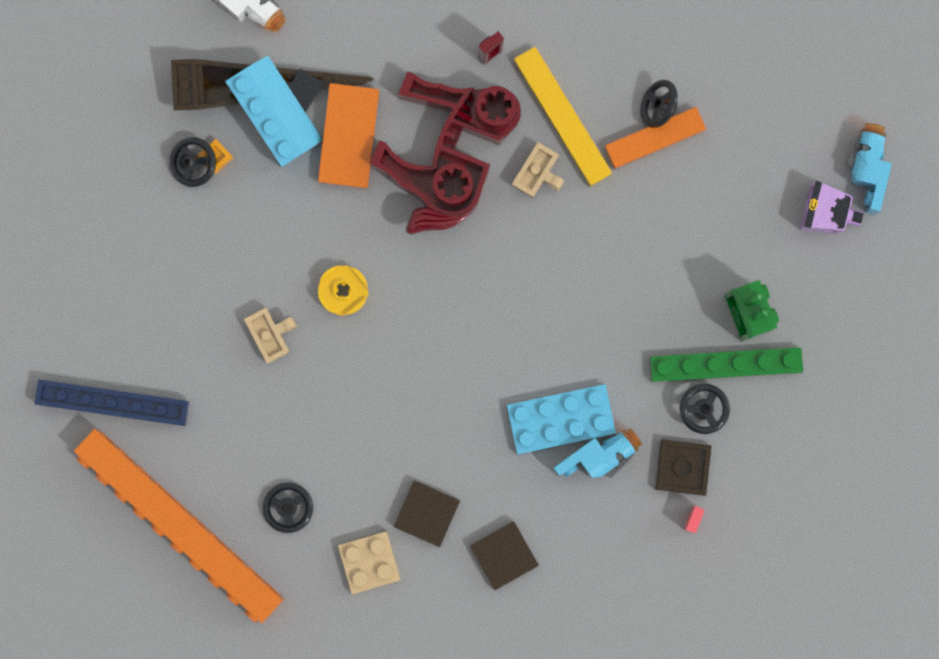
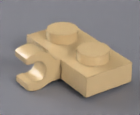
[512,142,564,198]
[244,308,298,364]

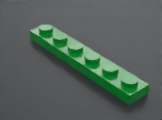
[650,347,803,382]

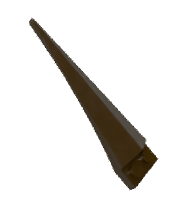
[171,59,374,111]

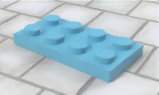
[507,384,616,455]

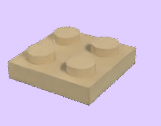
[338,531,401,594]

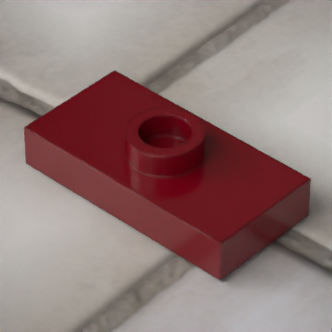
[478,31,504,64]

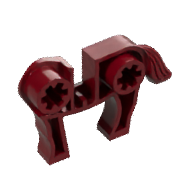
[370,71,521,235]

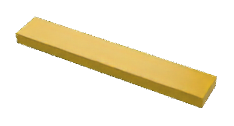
[514,47,612,187]

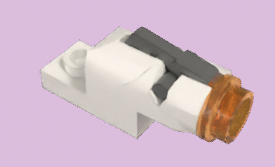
[215,0,287,33]

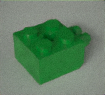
[724,280,779,342]

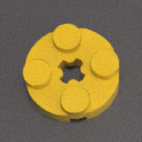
[318,266,369,316]

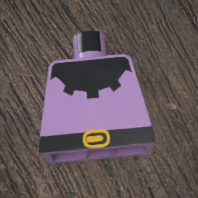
[800,181,863,234]

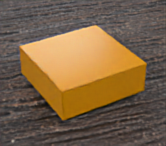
[198,139,233,174]

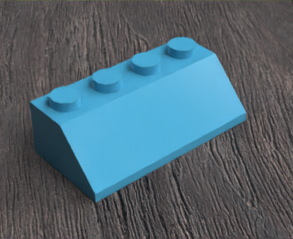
[225,56,323,167]

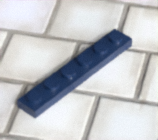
[34,379,190,426]

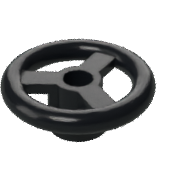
[640,80,678,128]
[170,137,216,187]
[679,384,730,434]
[263,482,313,533]

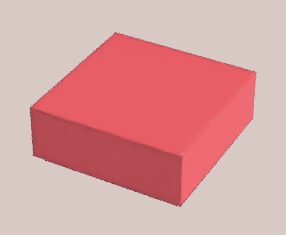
[683,506,704,533]

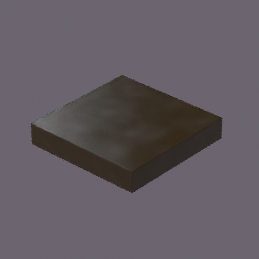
[655,439,712,496]
[394,481,460,547]
[470,521,539,590]

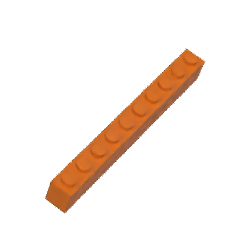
[74,429,285,623]

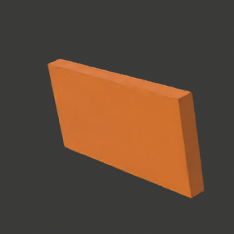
[318,83,379,189]

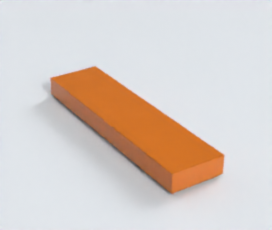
[605,107,706,169]

